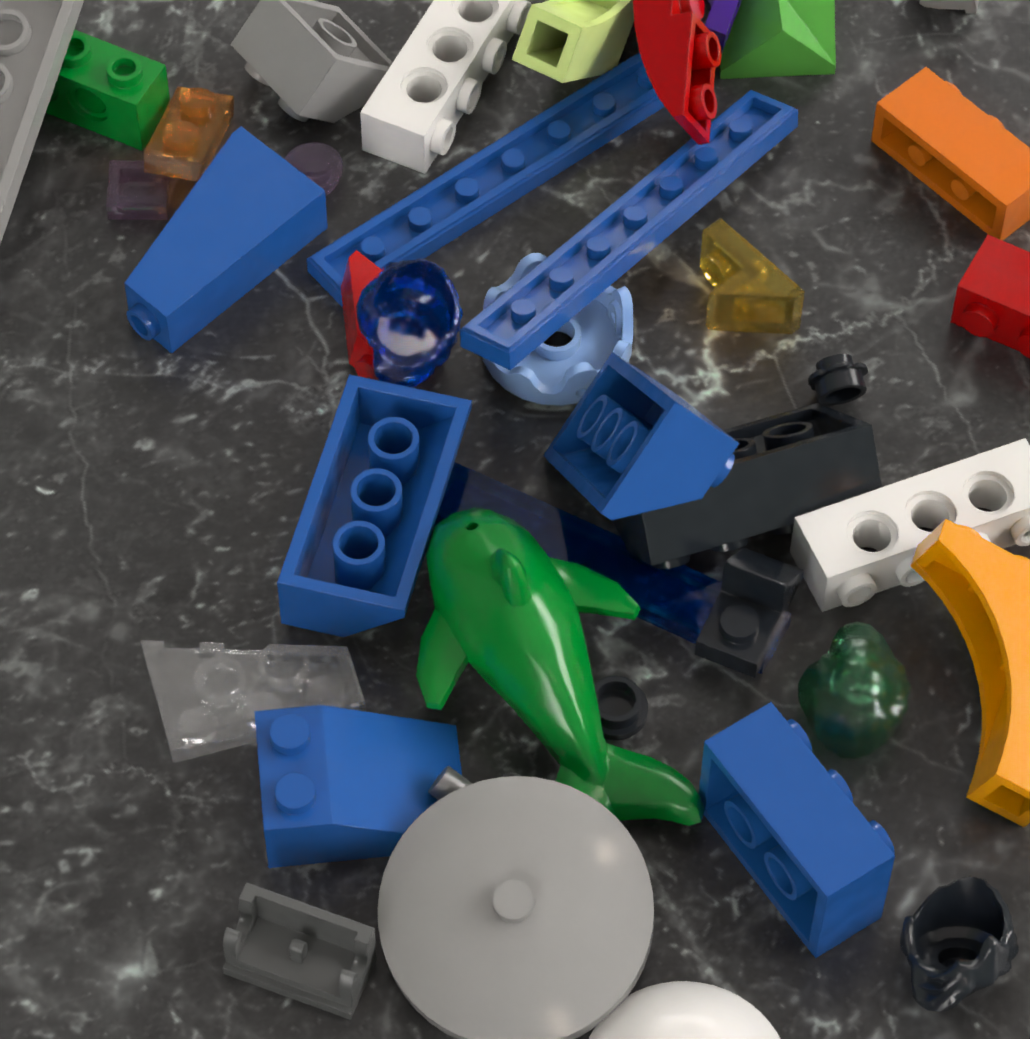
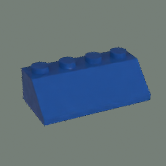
[543,352,739,520]
[277,374,472,637]

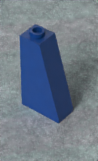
[124,126,328,353]

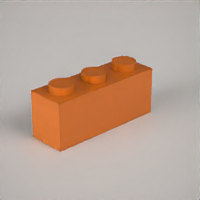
[871,67,1030,241]

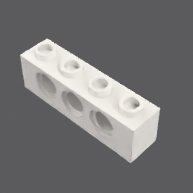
[360,0,531,174]
[790,438,1030,612]

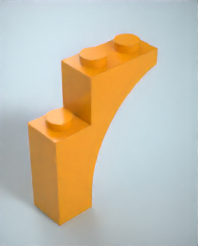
[910,519,1030,827]

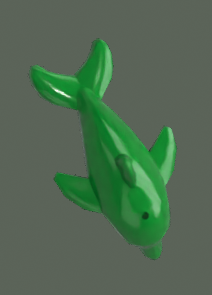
[416,507,705,826]

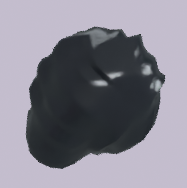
[900,875,1019,1012]

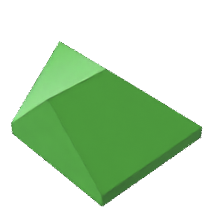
[719,0,836,79]

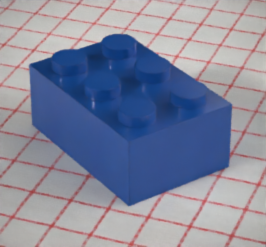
[698,702,895,959]

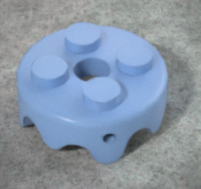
[482,253,633,406]

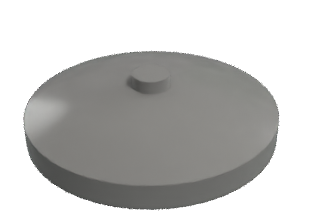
[377,776,654,1039]

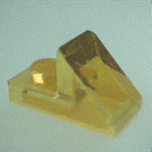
[700,218,805,334]

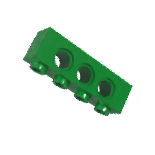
[46,29,171,151]

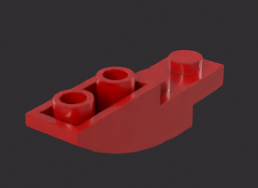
[633,0,722,145]

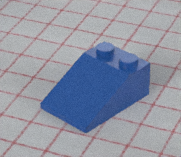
[254,705,462,868]

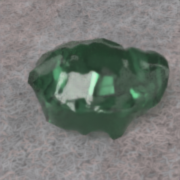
[798,622,911,759]

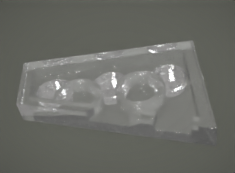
[141,640,365,763]

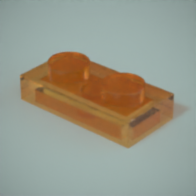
[144,86,234,181]

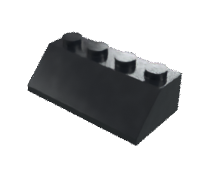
[612,403,882,569]

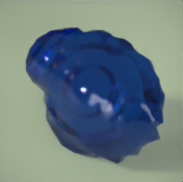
[356,258,463,388]

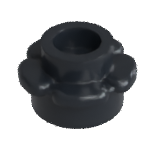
[808,354,868,406]

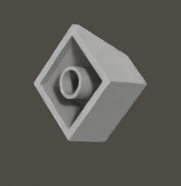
[230,0,393,123]

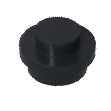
[594,676,648,740]

